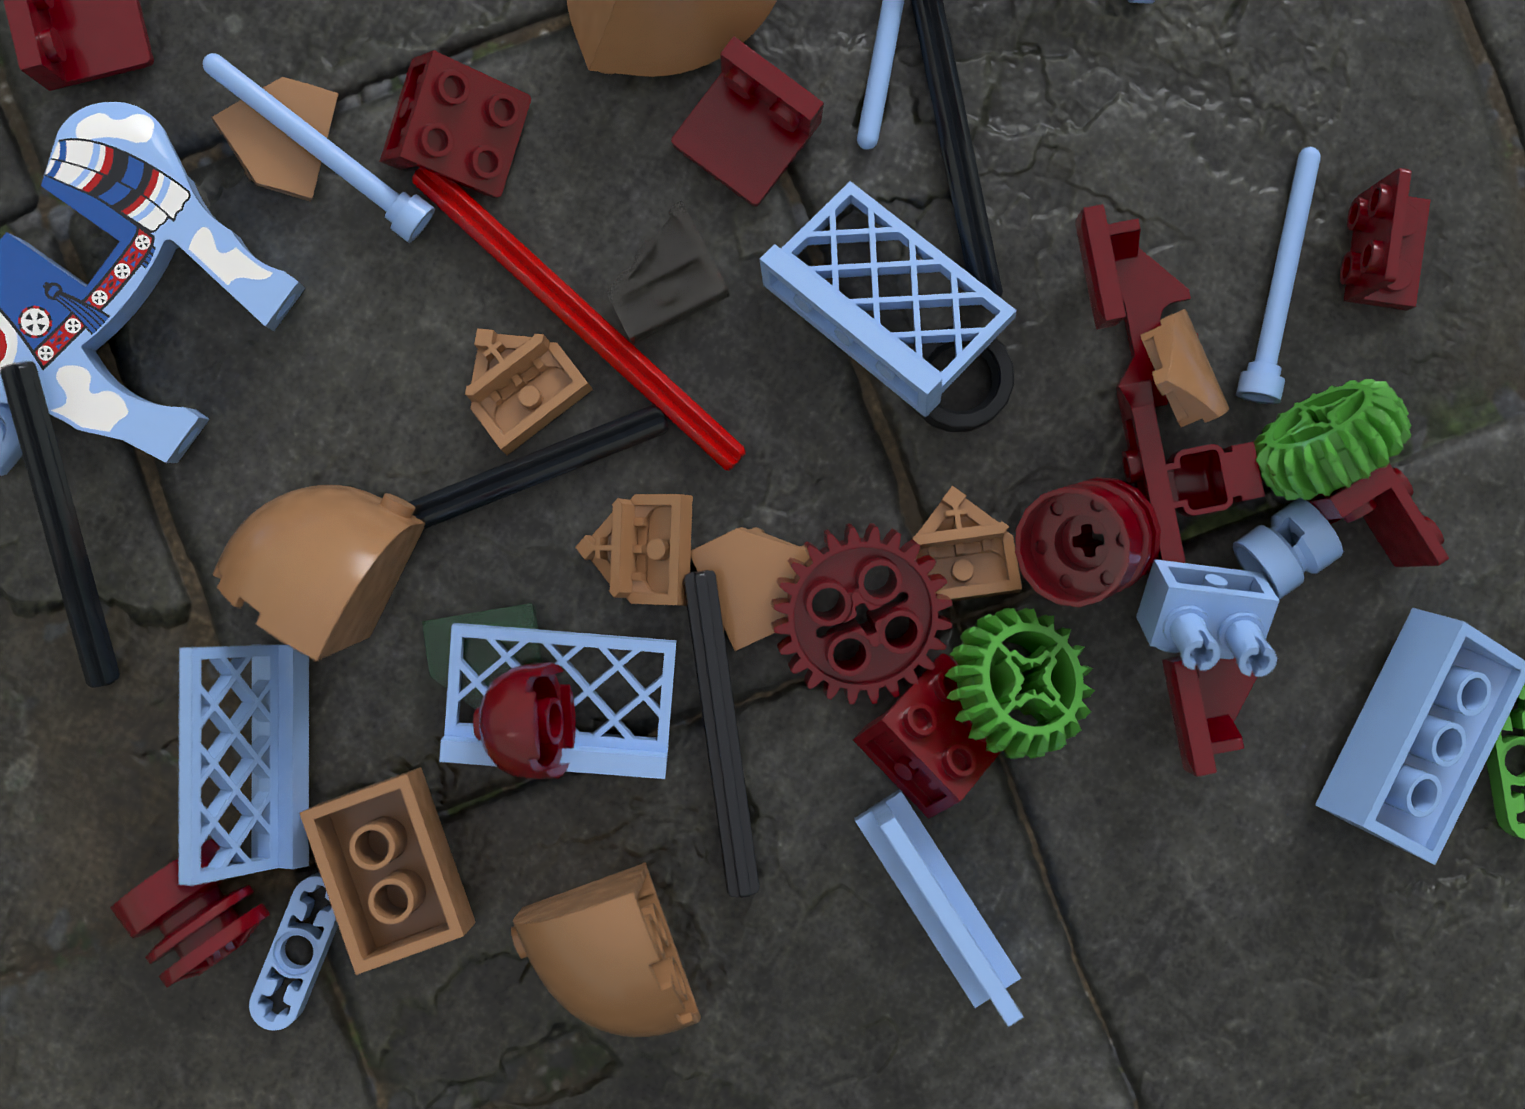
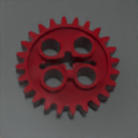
[771,523,953,705]

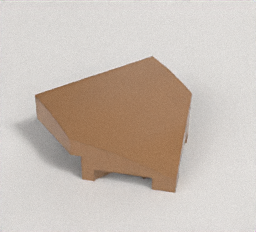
[212,77,338,201]
[1140,309,1229,427]
[465,329,593,455]
[913,486,1022,602]
[575,494,693,606]
[691,527,809,651]

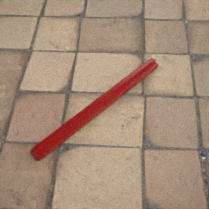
[412,167,746,471]

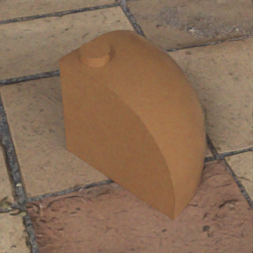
[567,0,777,77]
[213,485,425,661]
[511,863,701,1037]

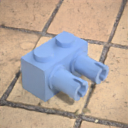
[1136,559,1280,677]

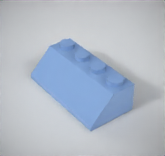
[1315,608,1525,865]

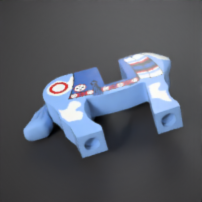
[0,102,305,476]

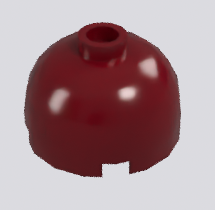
[473,663,576,779]

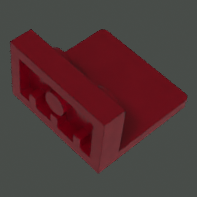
[3,0,154,91]
[671,36,824,207]
[379,50,531,198]
[1340,168,1431,311]
[1306,463,1449,567]
[853,653,1002,819]

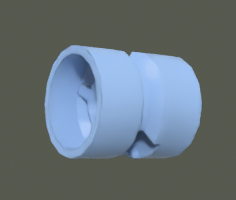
[1233,498,1343,600]

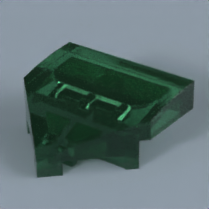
[422,603,542,710]

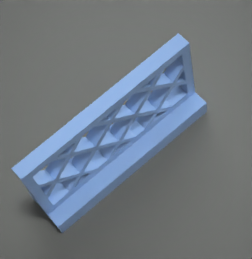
[760,181,1017,418]
[439,623,677,779]
[179,644,309,886]
[854,789,1023,1027]

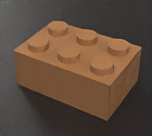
[299,767,476,975]

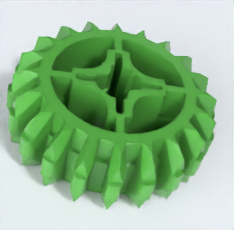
[1254,379,1412,500]
[945,608,1096,759]

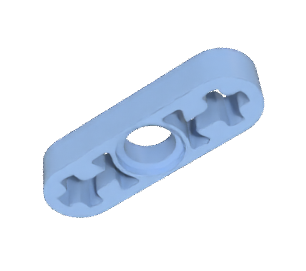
[249,872,338,1031]

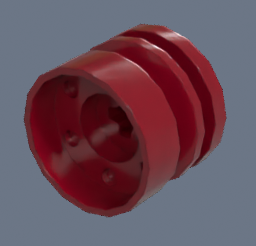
[1015,477,1161,607]
[110,838,270,988]

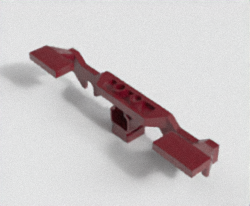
[1075,204,1265,777]

